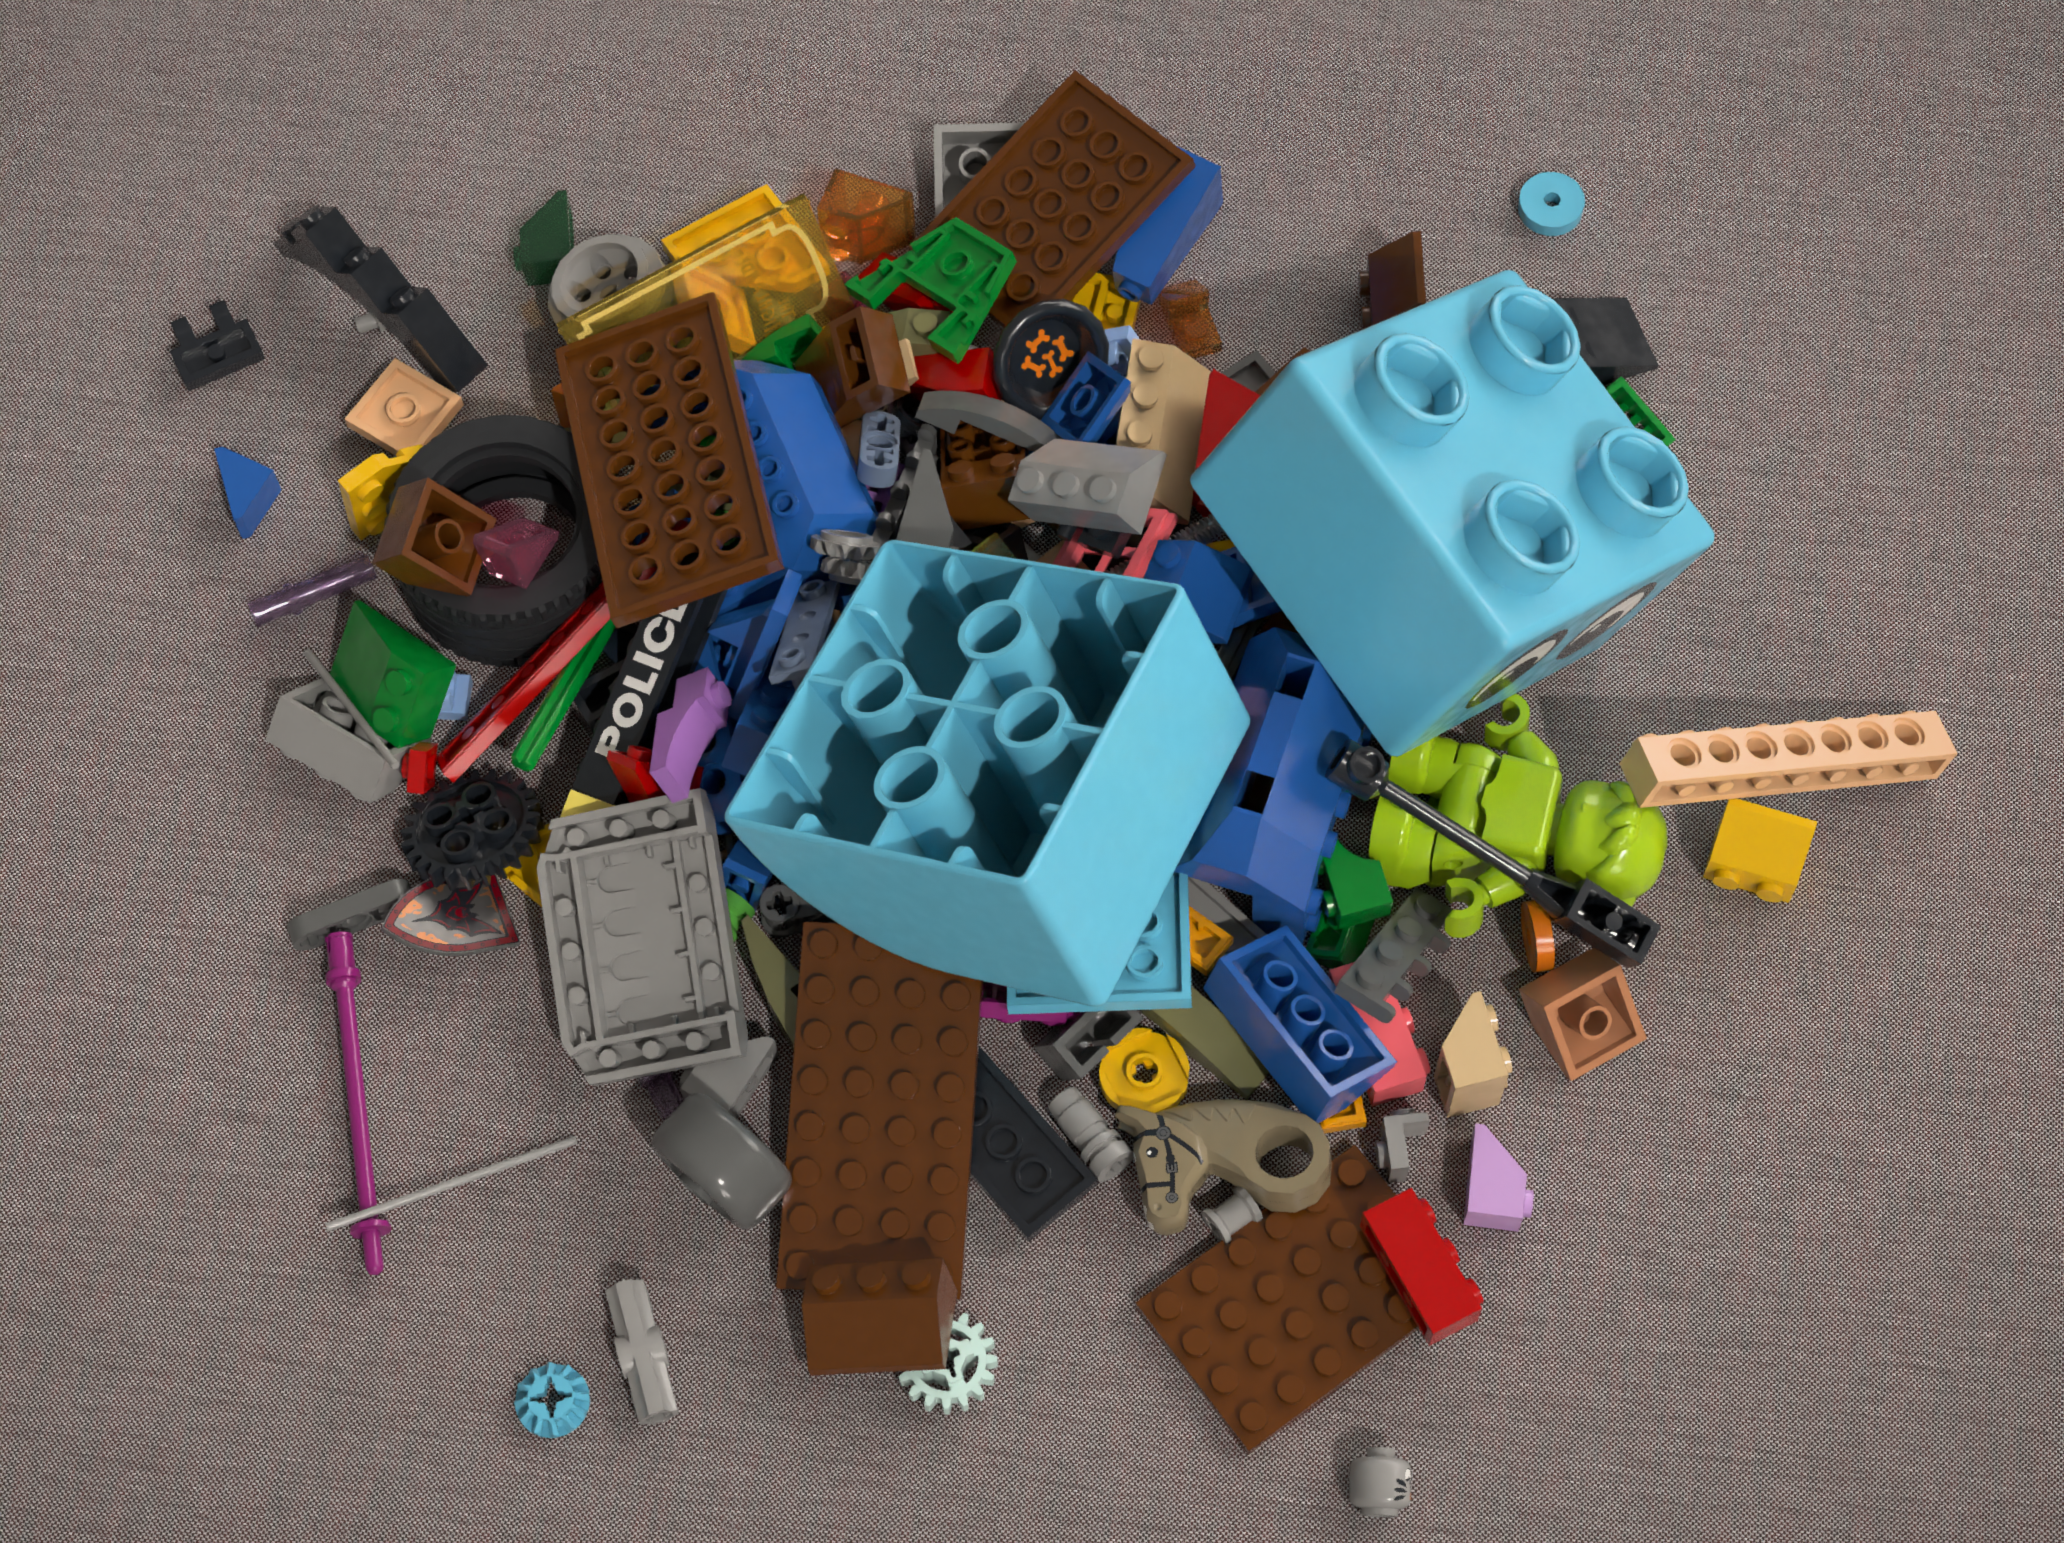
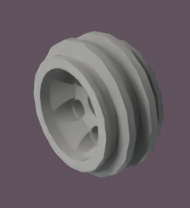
[548,234,674,343]

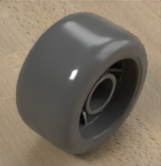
[651,1093,792,1230]

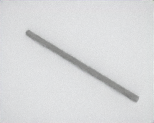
[304,649,400,769]

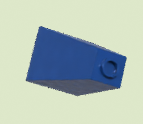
[1113,146,1223,305]

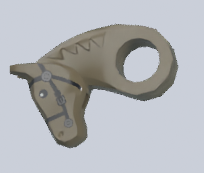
[1115,1099,1332,1236]

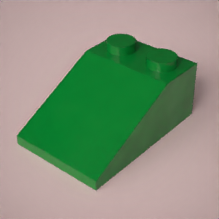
[330,600,457,748]

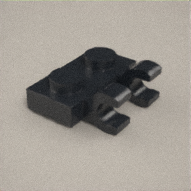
[170,300,265,392]

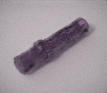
[247,554,377,627]

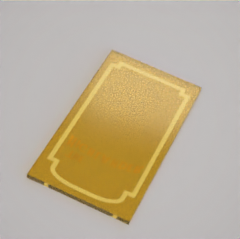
[556,193,854,410]

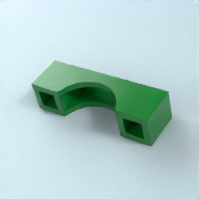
[1318,790,1393,929]

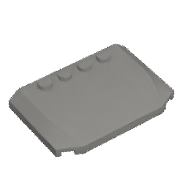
[536,788,748,1086]

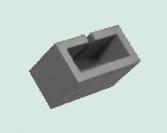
[1034,1010,1144,1081]

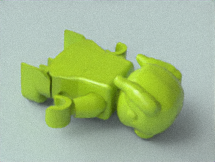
[1369,694,1668,938]

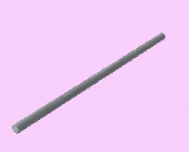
[325,1136,578,1232]

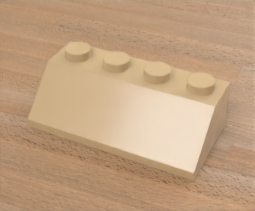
[1115,338,1211,525]

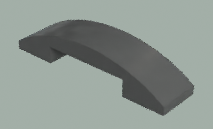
[915,391,1063,452]

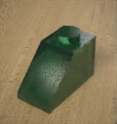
[513,190,575,286]

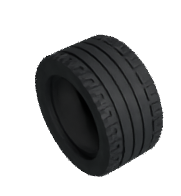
[384,415,603,667]

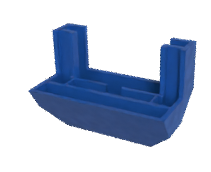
[643,360,879,615]
[1174,627,1376,945]

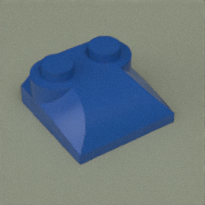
[1041,351,1131,443]

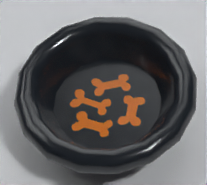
[992,299,1109,420]

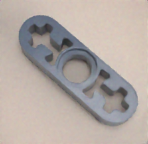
[857,411,901,488]

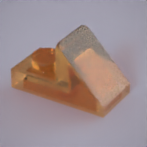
[1157,279,1222,359]

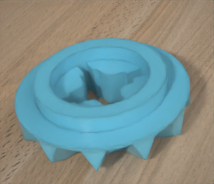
[514,1362,590,1438]

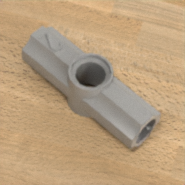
[605,1279,679,1425]

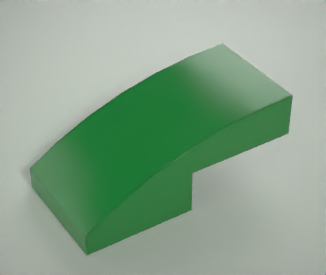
[742,314,823,370]

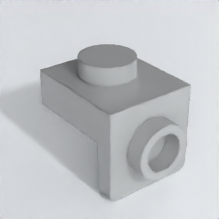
[1375,1108,1430,1183]

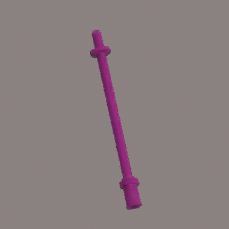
[324,931,391,1275]

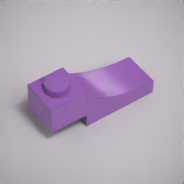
[649,667,732,803]

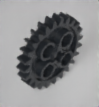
[400,769,545,891]

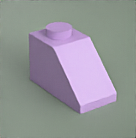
[1463,1123,1534,1232]

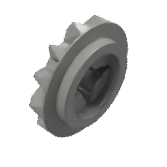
[810,529,881,560]
[820,556,872,585]

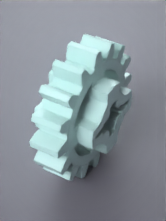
[898,1313,998,1415]

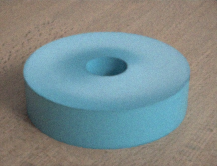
[1518,172,1585,236]

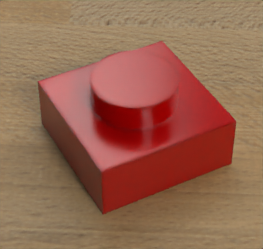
[401,741,438,794]

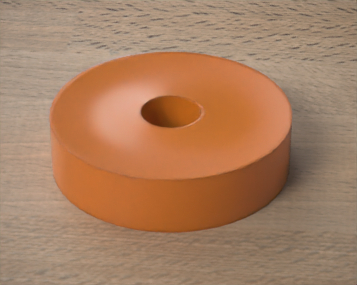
[1521,900,1555,973]

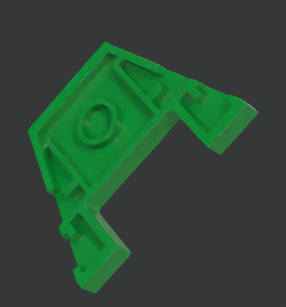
[844,217,1017,364]

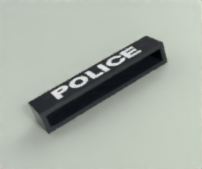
[572,552,728,806]

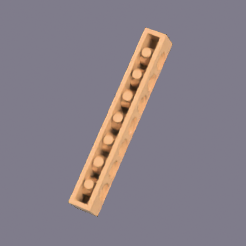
[1619,710,1958,808]

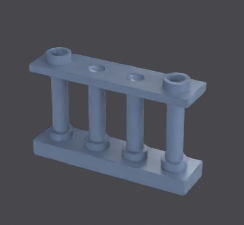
[769,579,841,692]

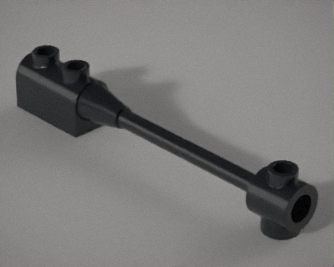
[1325,739,1661,968]

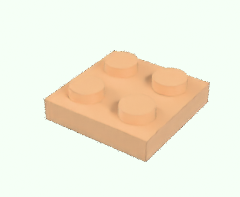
[345,358,464,456]

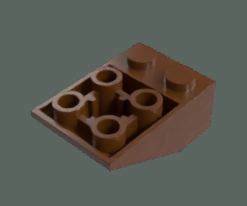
[794,306,911,428]
[940,420,1030,531]

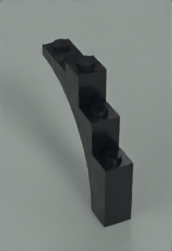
[273,205,488,393]

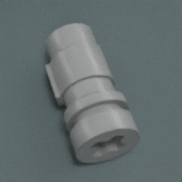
[1048,1087,1134,1182]

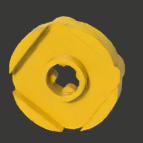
[1099,1028,1190,1113]

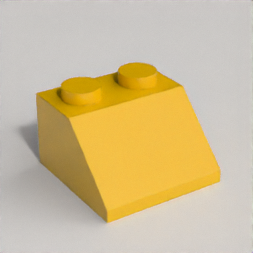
[1703,798,1817,903]

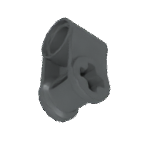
[760,884,837,938]

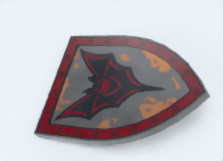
[381,874,521,956]

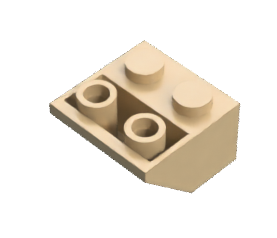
[1434,991,1513,1118]

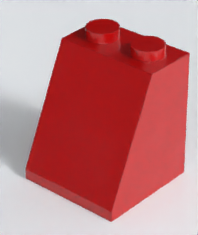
[1192,369,1261,518]

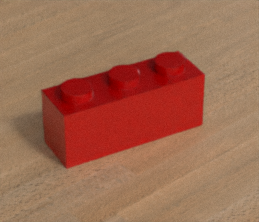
[1360,1187,1484,1346]

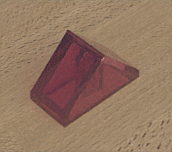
[473,517,559,589]

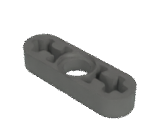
[286,879,411,951]

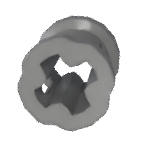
[1201,1186,1263,1245]

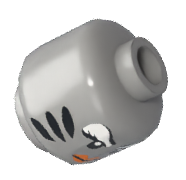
[1349,1447,1412,1518]

